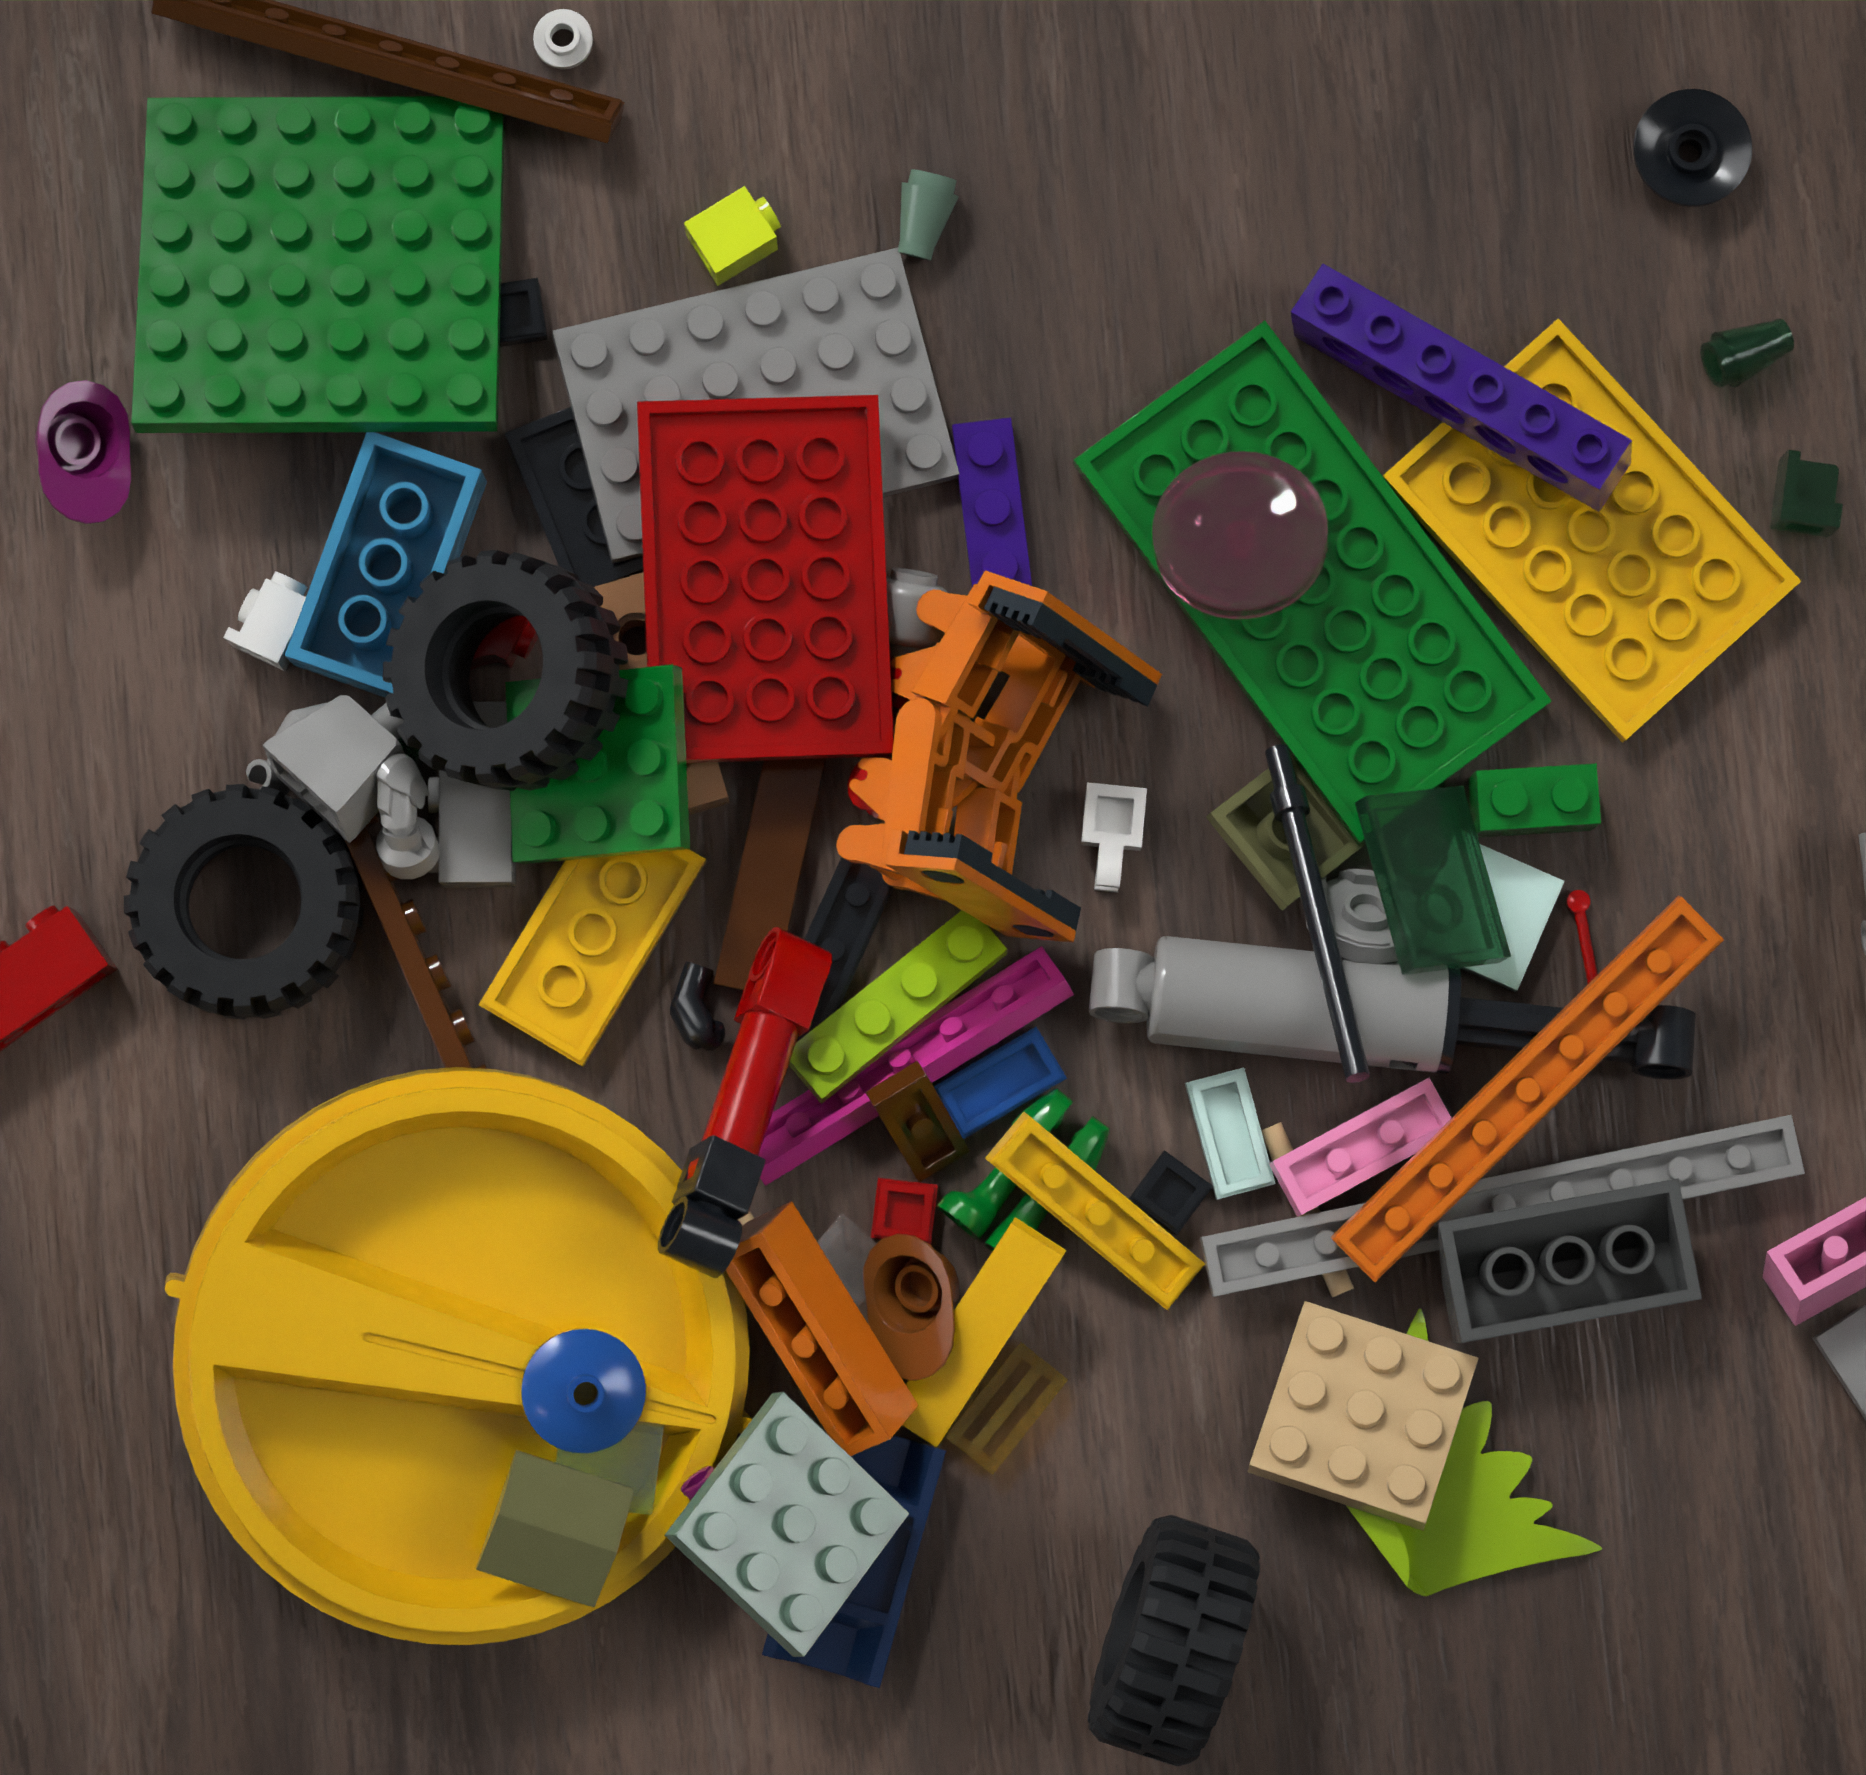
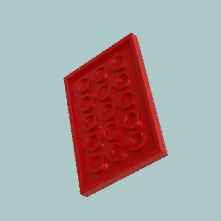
[637,395,894,763]

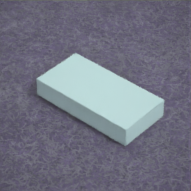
[1185,1067,1276,1200]

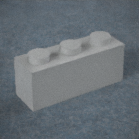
[428,702,516,888]

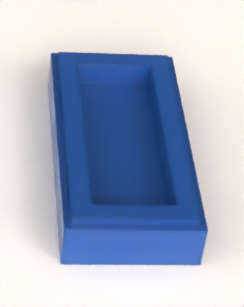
[934,1026,1067,1139]

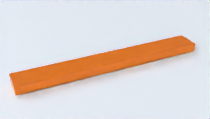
[1331,896,1724,1282]

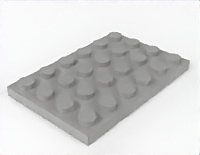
[552,247,959,564]

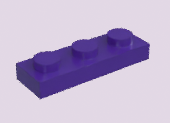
[952,417,1032,588]

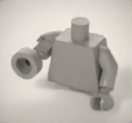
[246,695,440,879]

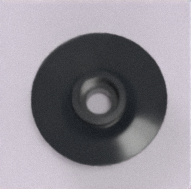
[1633,89,1752,207]

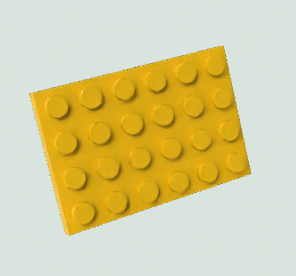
[1383,318,1801,743]

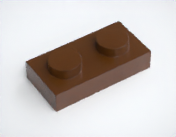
[865,1061,970,1182]

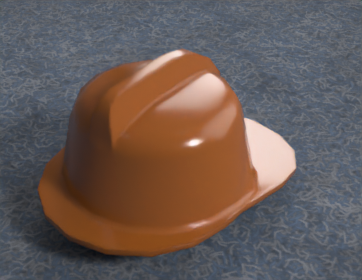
[863,1234,959,1381]

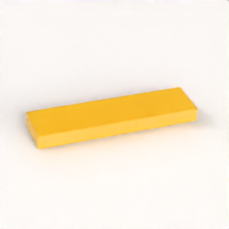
[985,1112,1205,1310]
[903,1217,1066,1448]

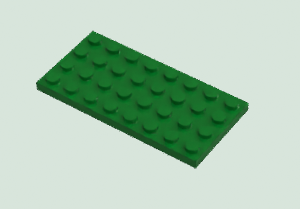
[1073,320,1552,845]

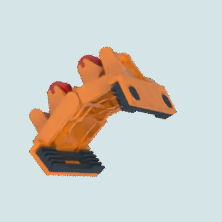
[836,570,1162,943]

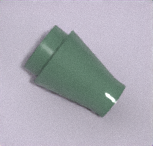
[898,169,959,261]

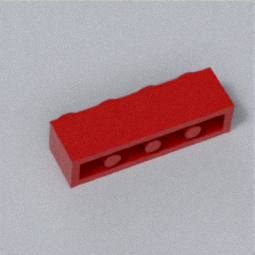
[0,905,118,1052]

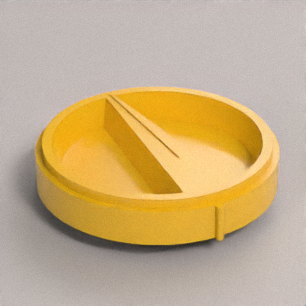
[165,1067,752,1645]

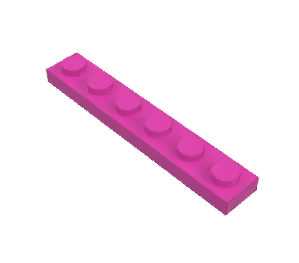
[759,946,1074,1186]

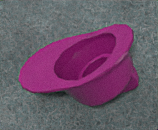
[35,380,131,524]

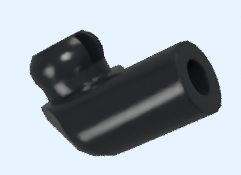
[670,961,725,1051]

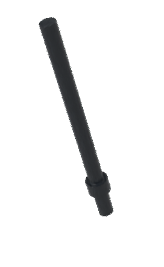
[1265,744,1370,1083]

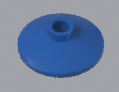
[521,1329,646,1453]

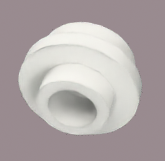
[533,9,593,69]

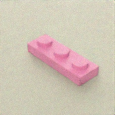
[1269,1077,1451,1217]

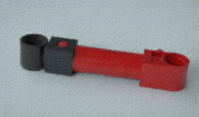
[658,926,832,1278]

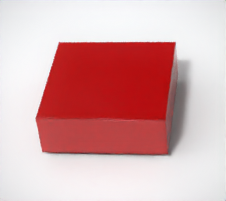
[871,1178,938,1245]

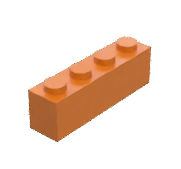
[726,1201,918,1456]

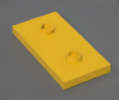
[479,849,706,1067]

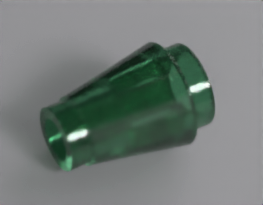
[1700,318,1794,388]

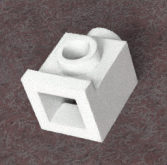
[223,572,308,671]

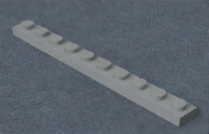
[1200,1115,1805,1297]

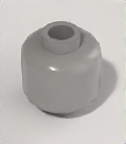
[886,568,948,657]

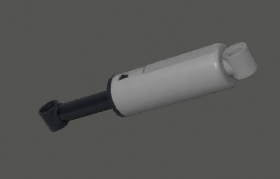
[1089,936,1696,1080]

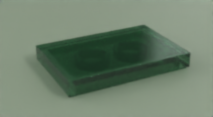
[1355,786,1511,975]

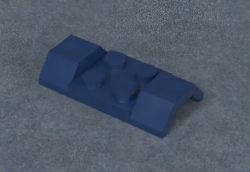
[762,1431,946,1688]

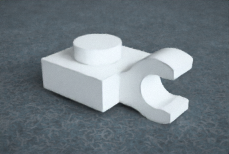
[1081,782,1147,893]

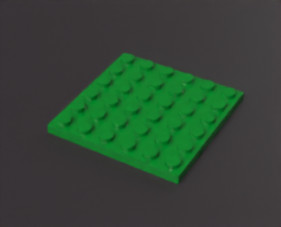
[131,96,505,433]

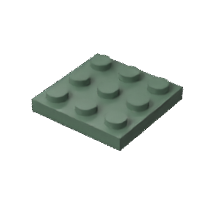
[664,1392,909,1657]

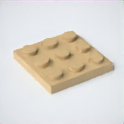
[1248,1301,1479,1531]

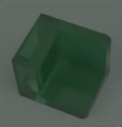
[1770,449,1843,537]

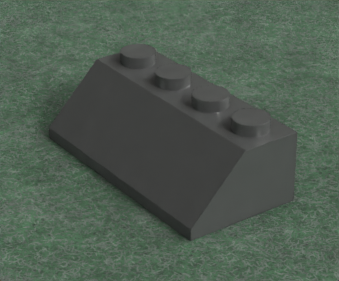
[1437,1178,1702,1343]

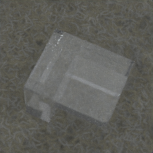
[818,1213,877,1307]

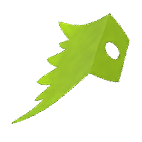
[1346,1308,1602,1597]

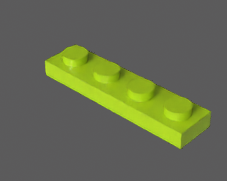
[789,910,1008,1104]

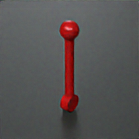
[1565,890,1598,984]

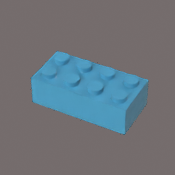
[285,432,487,698]

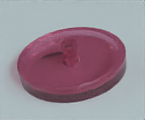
[1152,451,1328,619]

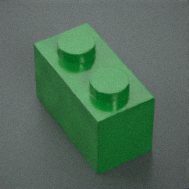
[1468,763,1601,838]

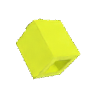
[684,186,781,286]

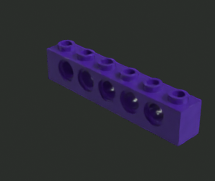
[1291,264,1632,512]

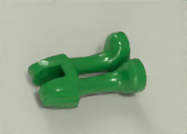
[937,1088,1110,1252]

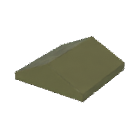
[1206,755,1365,911]
[476,1450,634,1607]

